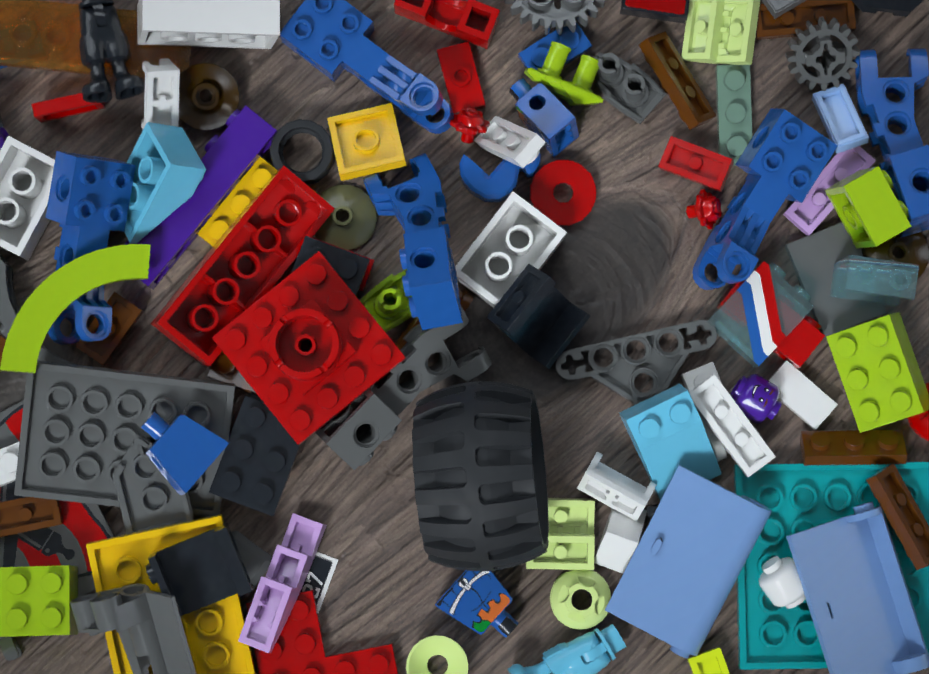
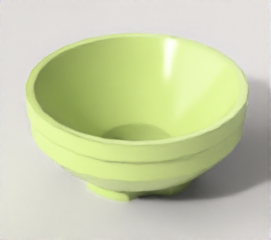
[550,570,611,630]
[406,635,468,674]

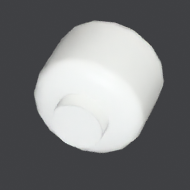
[759,556,806,609]

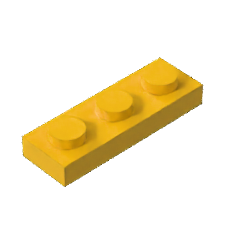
[197,157,277,247]

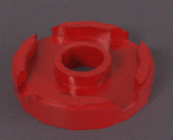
[530,160,596,226]

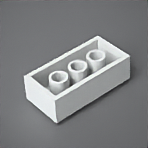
[137,0,280,49]

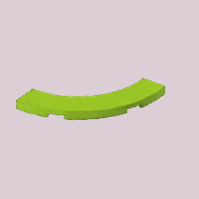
[0,244,151,374]

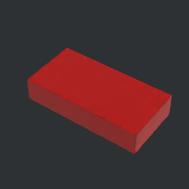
[31,93,106,123]

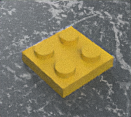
[327,103,407,181]

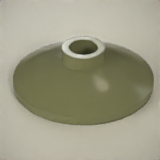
[315,185,377,251]

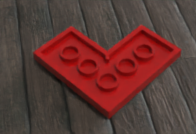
[246,590,398,674]

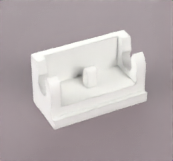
[141,58,180,129]
[577,452,657,521]

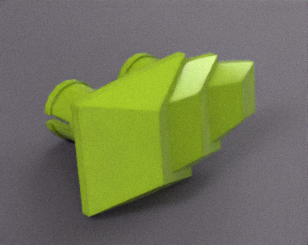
[524,41,604,106]
[360,269,412,332]

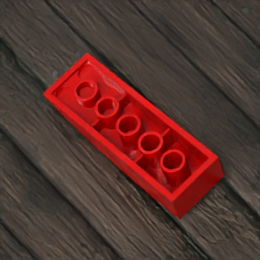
[151,165,335,366]

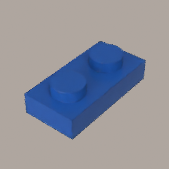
[518,22,592,70]

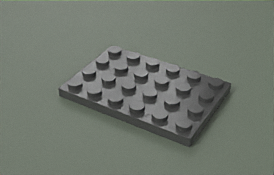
[14,360,235,517]

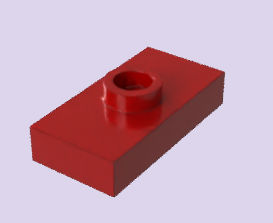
[437,41,486,114]
[658,136,734,192]

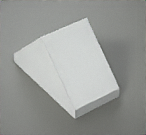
[594,508,647,574]

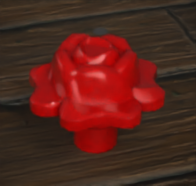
[450,108,490,144]
[686,189,722,230]

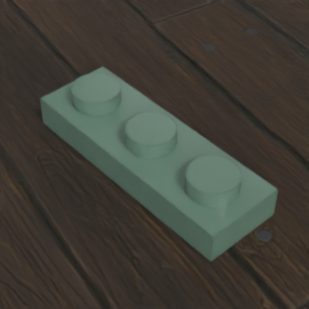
[715,65,753,166]

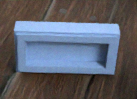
[812,83,869,153]

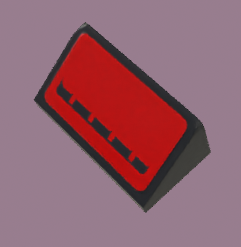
[620,0,689,24]

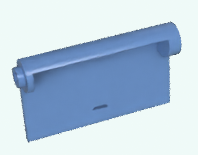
[605,465,772,658]
[786,501,929,674]

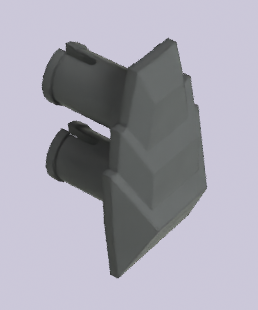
[595,52,667,124]

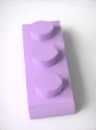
[783,146,876,236]

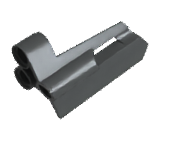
[70,584,196,674]

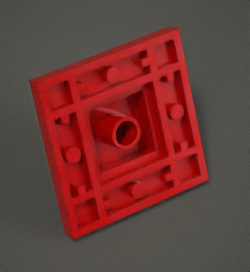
[212,251,406,445]

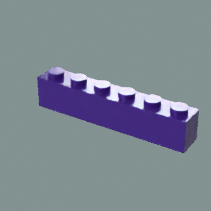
[124,105,278,290]

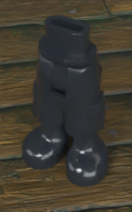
[78,0,145,103]

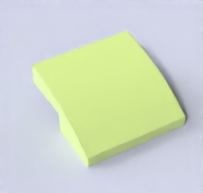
[681,0,760,65]
[526,498,595,570]

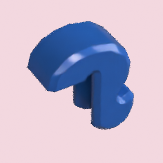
[459,153,541,202]

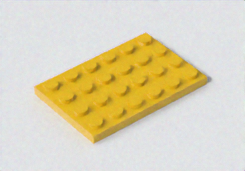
[86,514,256,674]

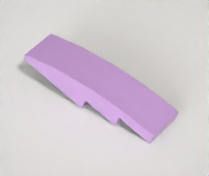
[238,513,327,653]

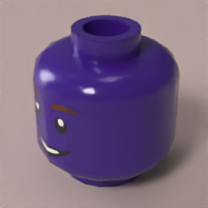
[730,374,782,424]

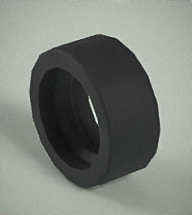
[270,119,335,185]

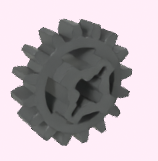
[785,16,860,91]

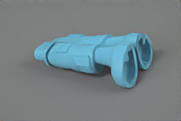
[507,624,626,674]

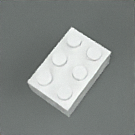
[0,136,55,261]
[455,192,567,308]

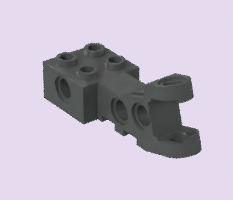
[315,306,492,471]

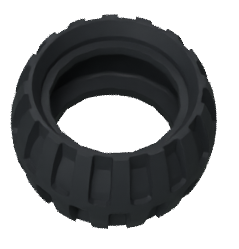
[412,381,549,571]

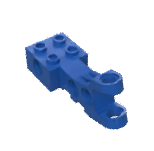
[280,0,454,134]
[855,48,929,238]
[692,108,838,290]
[45,151,136,345]
[363,153,463,330]

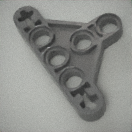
[555,320,717,406]

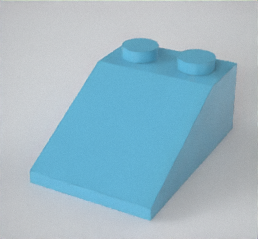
[124,122,206,244]
[619,383,722,501]

